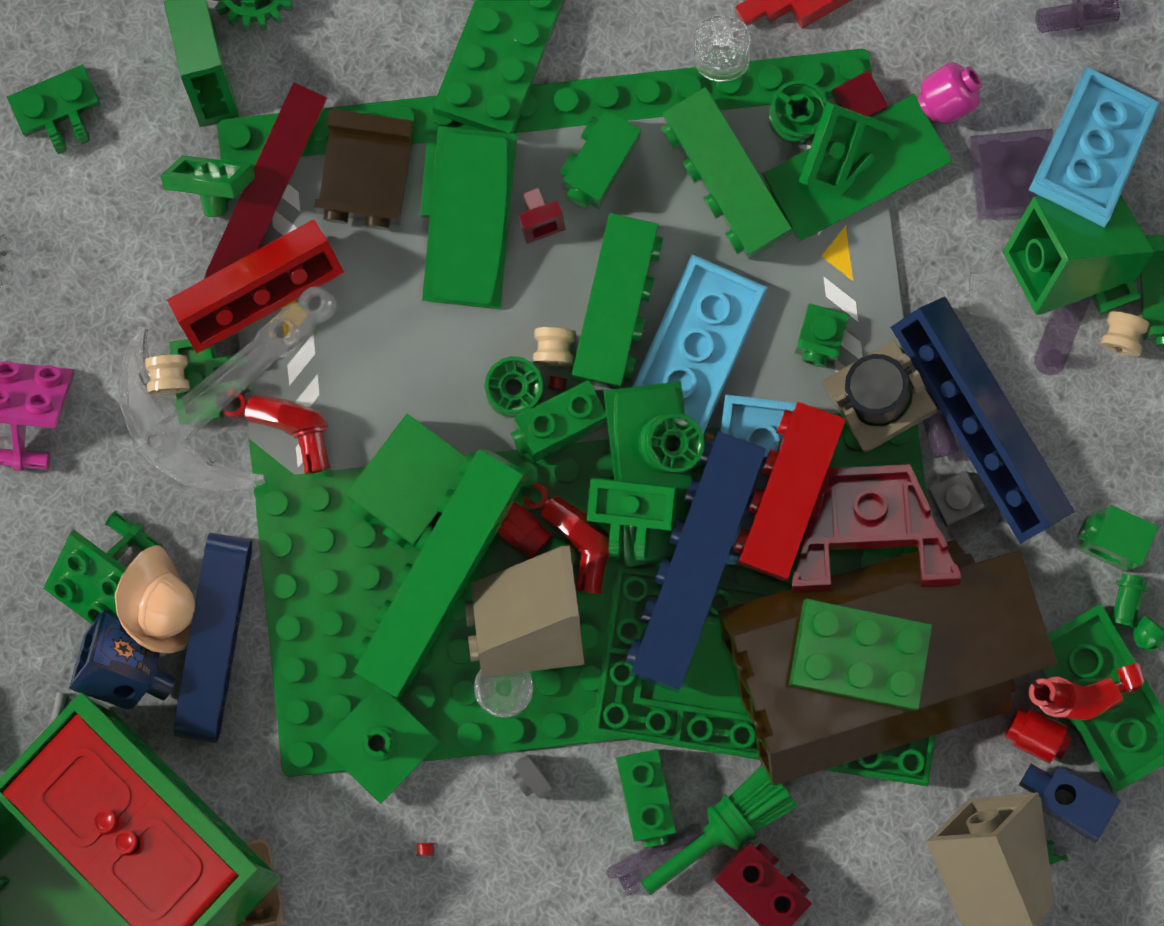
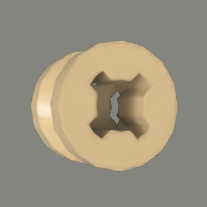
[1100,311,1150,357]
[532,327,576,367]
[145,354,190,395]

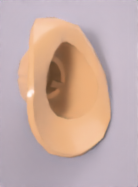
[115,545,195,653]

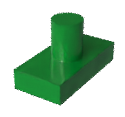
[160,155,255,217]

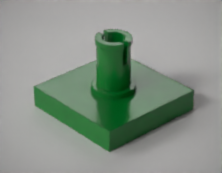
[320,686,441,804]

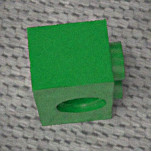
[1077,505,1159,572]

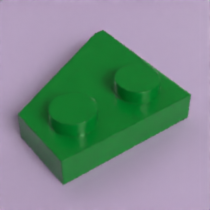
[799,102,900,196]

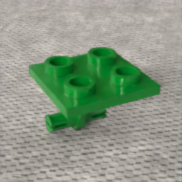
[43,510,163,624]

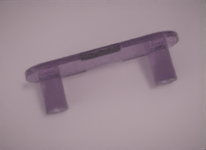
[1034,296,1092,376]
[606,823,706,896]

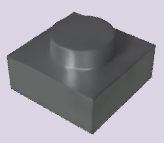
[927,470,985,527]
[512,755,553,799]

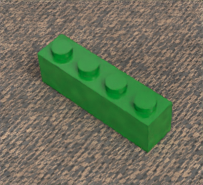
[661,87,792,260]
[572,213,664,389]

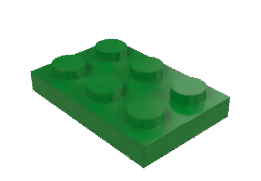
[789,599,932,711]

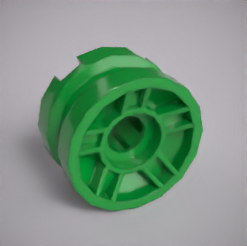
[768,80,828,144]
[484,356,543,418]
[638,413,704,473]

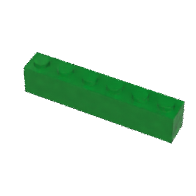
[353,448,530,698]

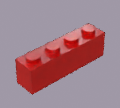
[167,219,345,354]
[733,402,846,582]

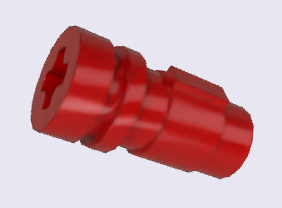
[497,501,553,559]

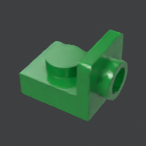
[794,303,849,368]

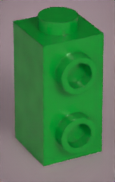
[560,109,641,209]
[510,380,607,463]
[616,749,676,848]

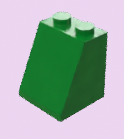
[1002,195,1154,315]

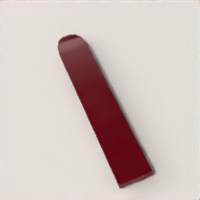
[204,82,328,279]

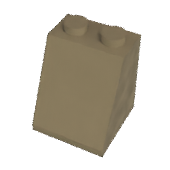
[465,545,584,678]
[926,793,1055,926]

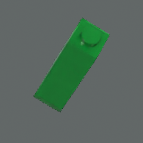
[163,0,239,127]

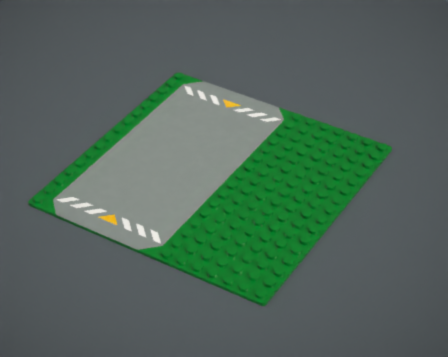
[217,49,927,777]

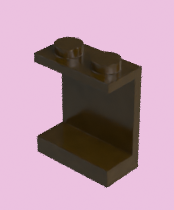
[314,108,414,230]

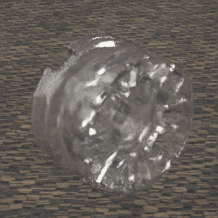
[694,15,751,82]
[474,669,534,718]

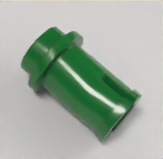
[1110,573,1149,628]

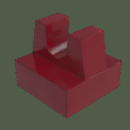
[518,188,566,244]

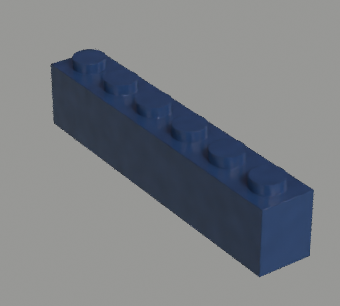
[890,296,1075,544]
[626,431,766,693]

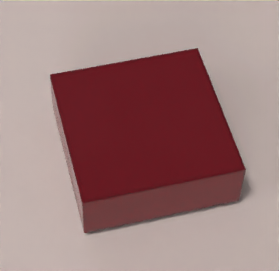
[831,71,888,117]

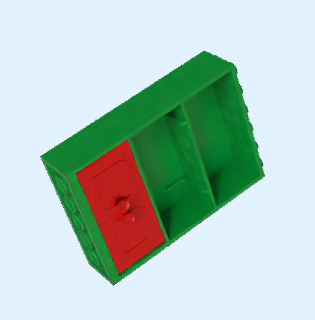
[0,692,281,926]

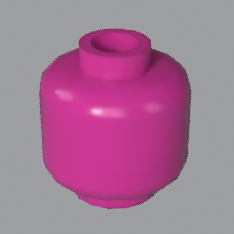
[918,62,982,124]

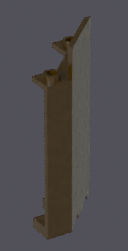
[718,540,1058,786]

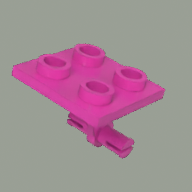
[0,361,74,472]

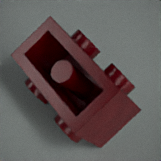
[712,842,812,926]

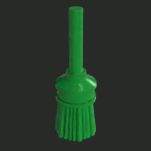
[641,765,798,895]

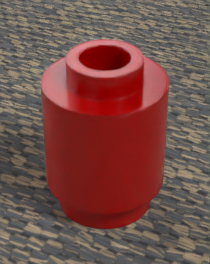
[1004,707,1071,764]

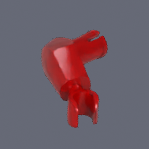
[224,392,331,475]
[523,484,611,594]
[1029,663,1144,720]

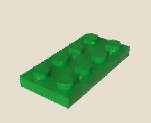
[432,0,565,134]
[1040,603,1164,793]

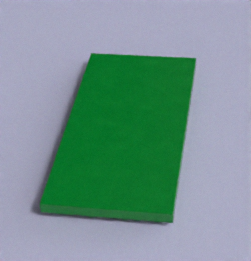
[592,566,936,787]

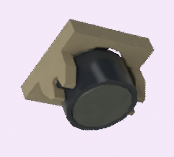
[822,340,937,454]

